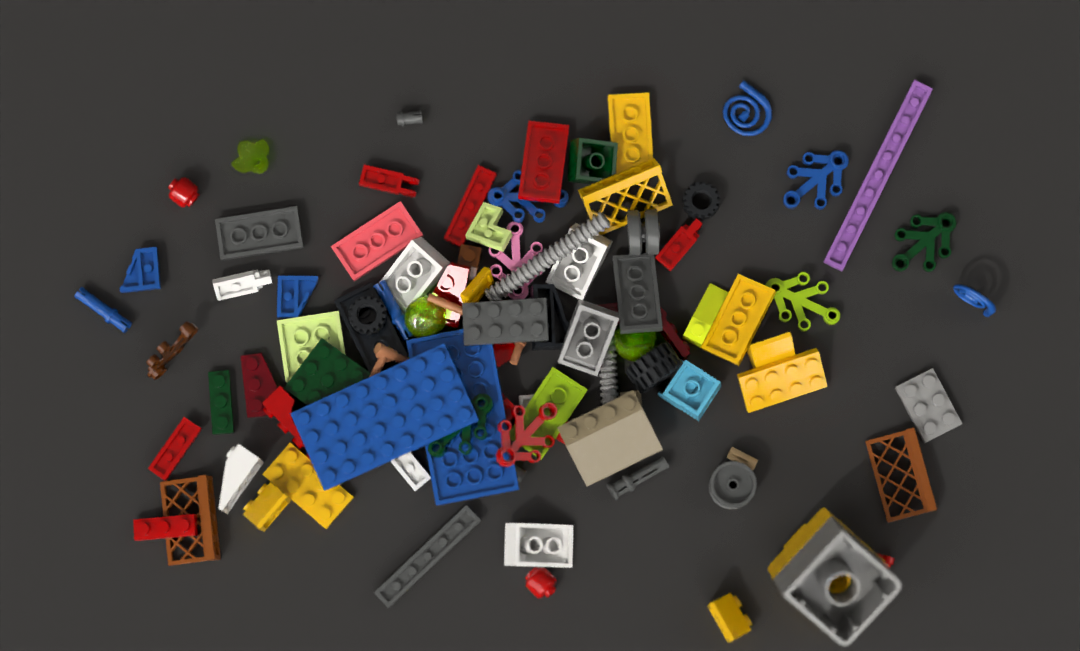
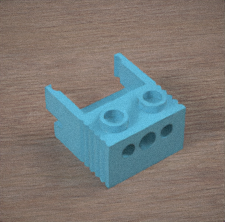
[658,360,721,421]

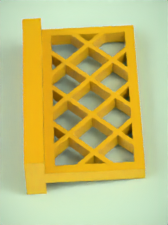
[578,158,673,235]

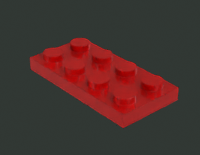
[518,121,569,204]

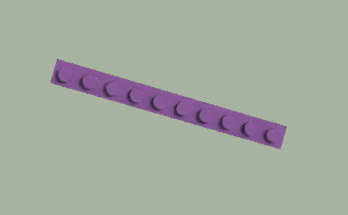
[823,80,933,272]

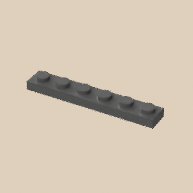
[374,505,481,608]

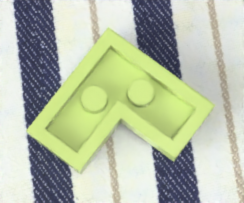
[465,202,512,252]

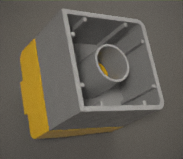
[768,508,901,646]

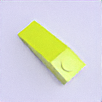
[682,283,729,348]

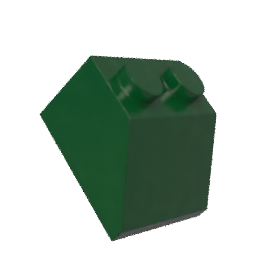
[567,138,618,184]

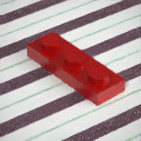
[148,417,202,481]
[133,514,198,541]

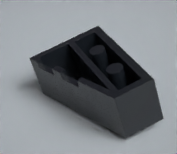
[529,284,569,351]

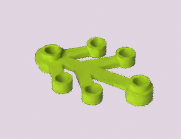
[765,272,840,332]

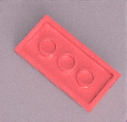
[331,201,424,282]

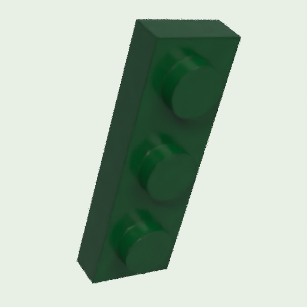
[208,370,234,435]

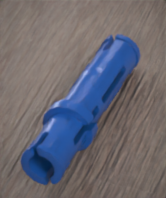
[374,280,415,341]
[74,287,132,333]

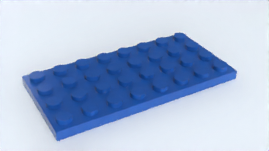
[406,329,520,506]
[290,343,480,491]

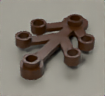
[146,321,199,380]

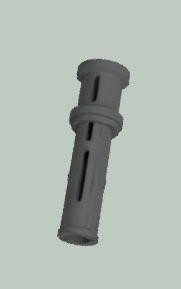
[606,456,669,501]

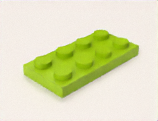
[509,367,588,460]

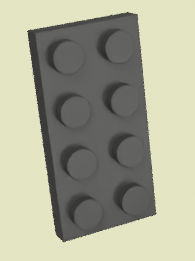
[215,206,304,261]
[612,253,663,334]
[462,298,549,346]

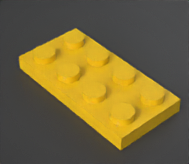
[608,93,653,174]
[701,274,776,366]
[737,348,828,413]
[263,443,354,529]

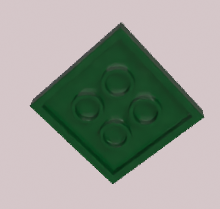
[284,338,371,406]

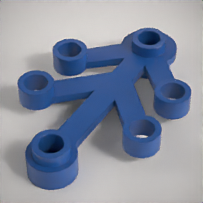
[783,150,849,210]
[488,170,569,223]

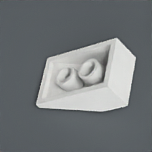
[546,223,613,300]
[379,237,450,314]
[219,444,264,514]
[504,523,573,568]

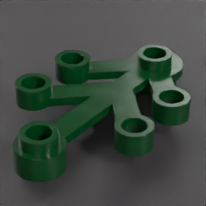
[892,212,957,272]
[428,393,493,458]

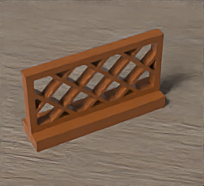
[865,428,937,523]
[160,475,221,566]

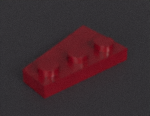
[241,353,278,418]

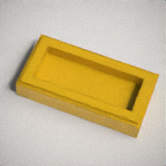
[460,266,494,303]

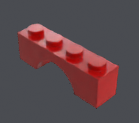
[262,386,310,459]

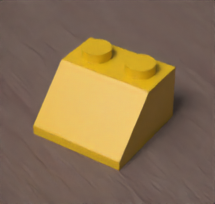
[747,332,796,369]
[243,482,291,532]
[707,593,752,643]

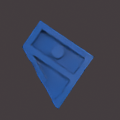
[120,247,161,293]
[277,276,319,318]

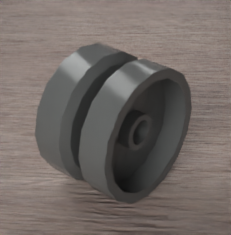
[627,209,660,256]
[708,461,757,510]

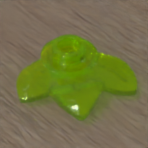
[231,139,269,174]

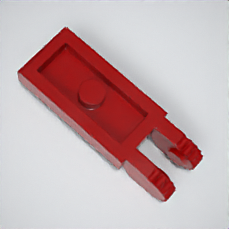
[359,165,420,197]

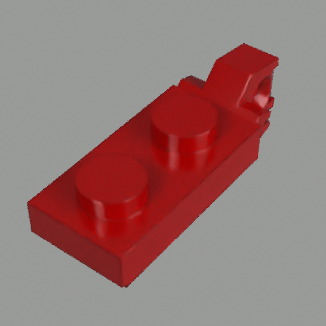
[655,218,703,272]

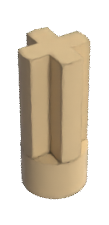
[726,447,758,471]

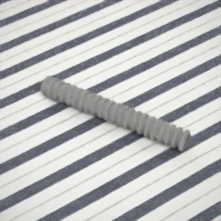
[485,212,610,301]
[599,334,619,405]

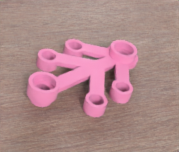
[489,221,543,300]

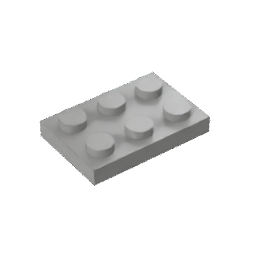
[895,368,962,443]

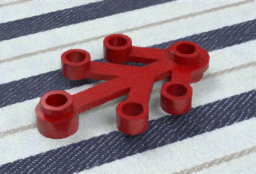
[496,402,557,467]

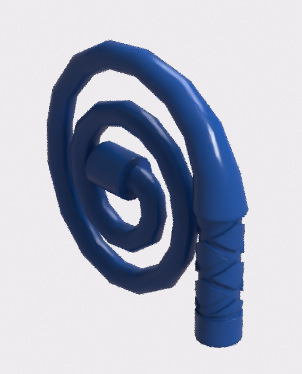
[723,81,772,136]
[953,284,996,317]

